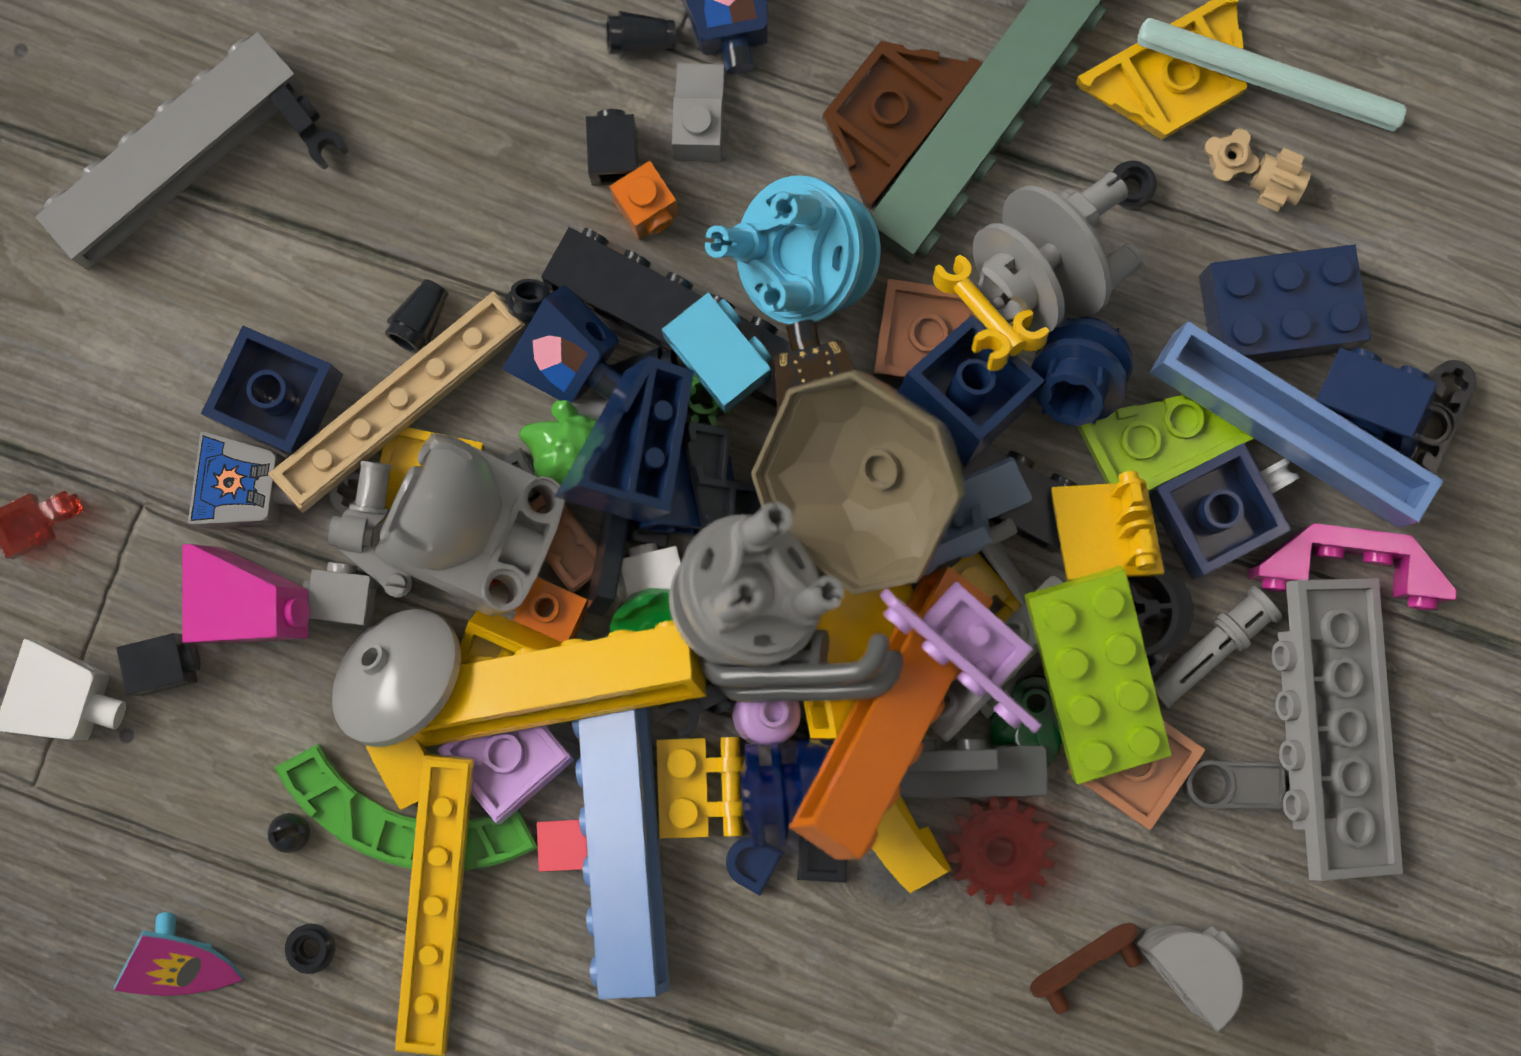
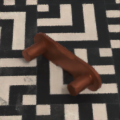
[1030,923,1143,1014]

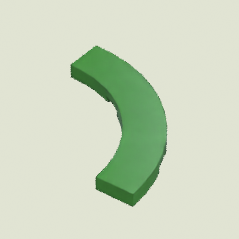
[274,744,538,870]

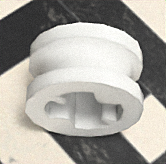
[1260,458,1300,493]

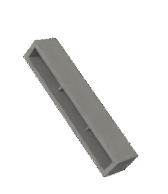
[35,32,305,270]

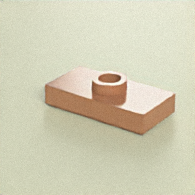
[529,495,597,594]

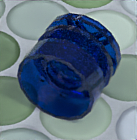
[740,739,831,849]

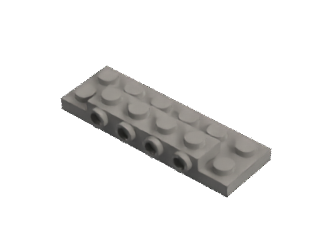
[1272,578,1403,881]

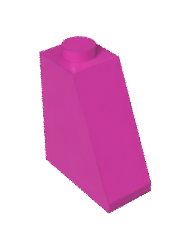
[182,544,310,644]

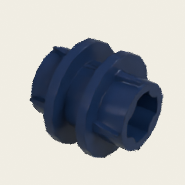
[1031,317,1133,426]

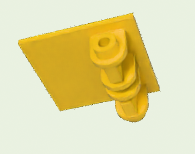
[1050,471,1165,581]

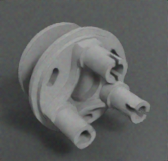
[973,172,1143,332]
[669,502,844,667]

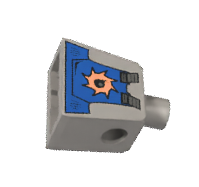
[188,432,295,529]

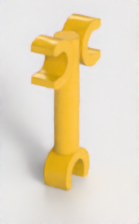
[933,255,1049,371]

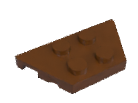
[822,41,983,210]

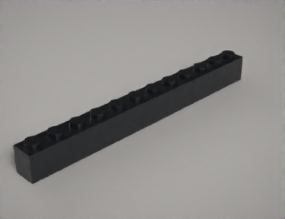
[541,227,1077,553]

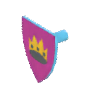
[114,912,243,996]

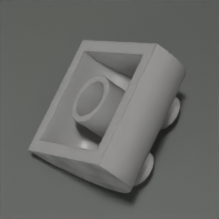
[1133,924,1243,1032]

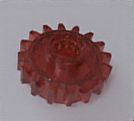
[946,797,1056,906]

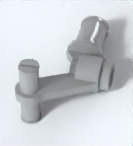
[328,460,413,597]

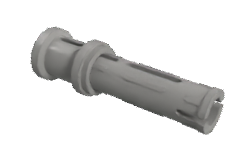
[1153,585,1282,710]

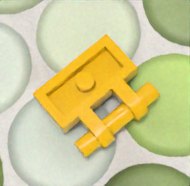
[656,737,747,839]

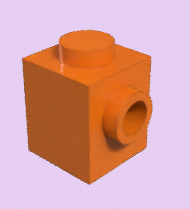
[609,161,679,240]
[513,577,587,643]

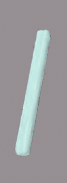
[1137,18,1406,131]

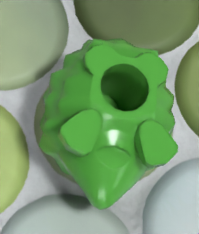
[519,400,598,486]

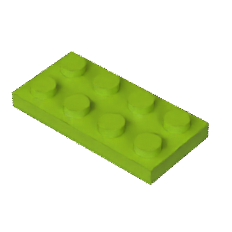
[1024,566,1172,784]

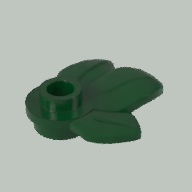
[990,675,1063,767]

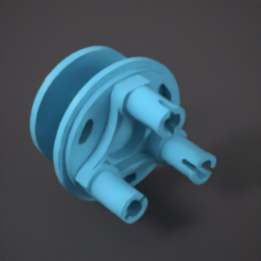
[705,175,881,324]

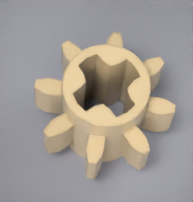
[1250,147,1311,212]

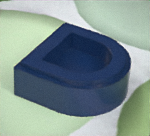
[726,837,784,896]

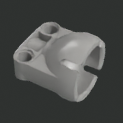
[375,433,565,616]

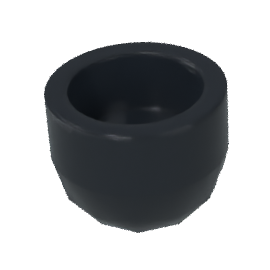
[268,813,310,853]

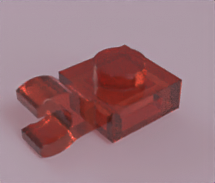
[0,491,84,560]

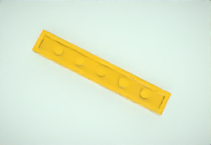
[395,753,475,1056]

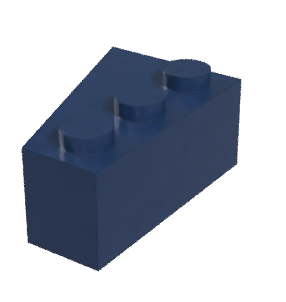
[554,356,694,523]

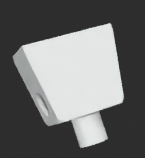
[0,639,126,740]

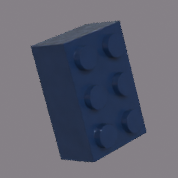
[1199,244,1371,363]

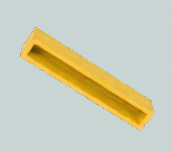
[412,621,706,747]

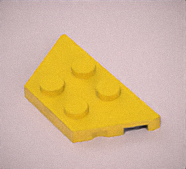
[1076,0,1247,140]

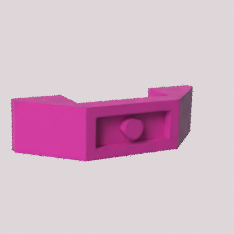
[1248,523,1457,611]

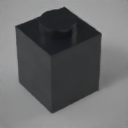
[586,109,639,186]
[116,633,201,696]

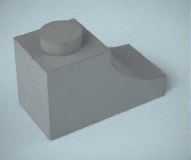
[672,63,725,162]

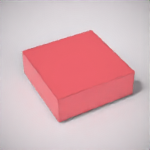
[537,819,588,872]

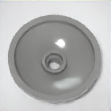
[332,609,461,747]

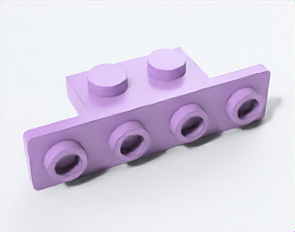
[879,581,1042,733]

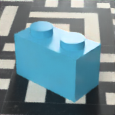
[662,293,772,414]

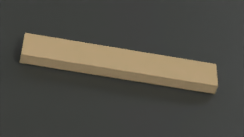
[268,291,525,514]

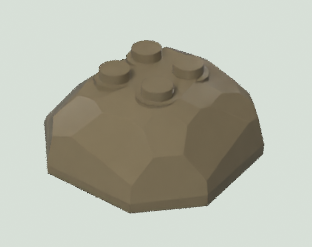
[751,370,965,595]

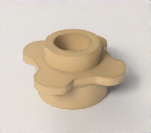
[1204,129,1259,182]

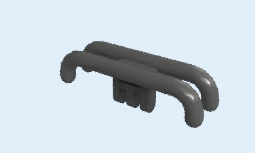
[699,630,903,703]

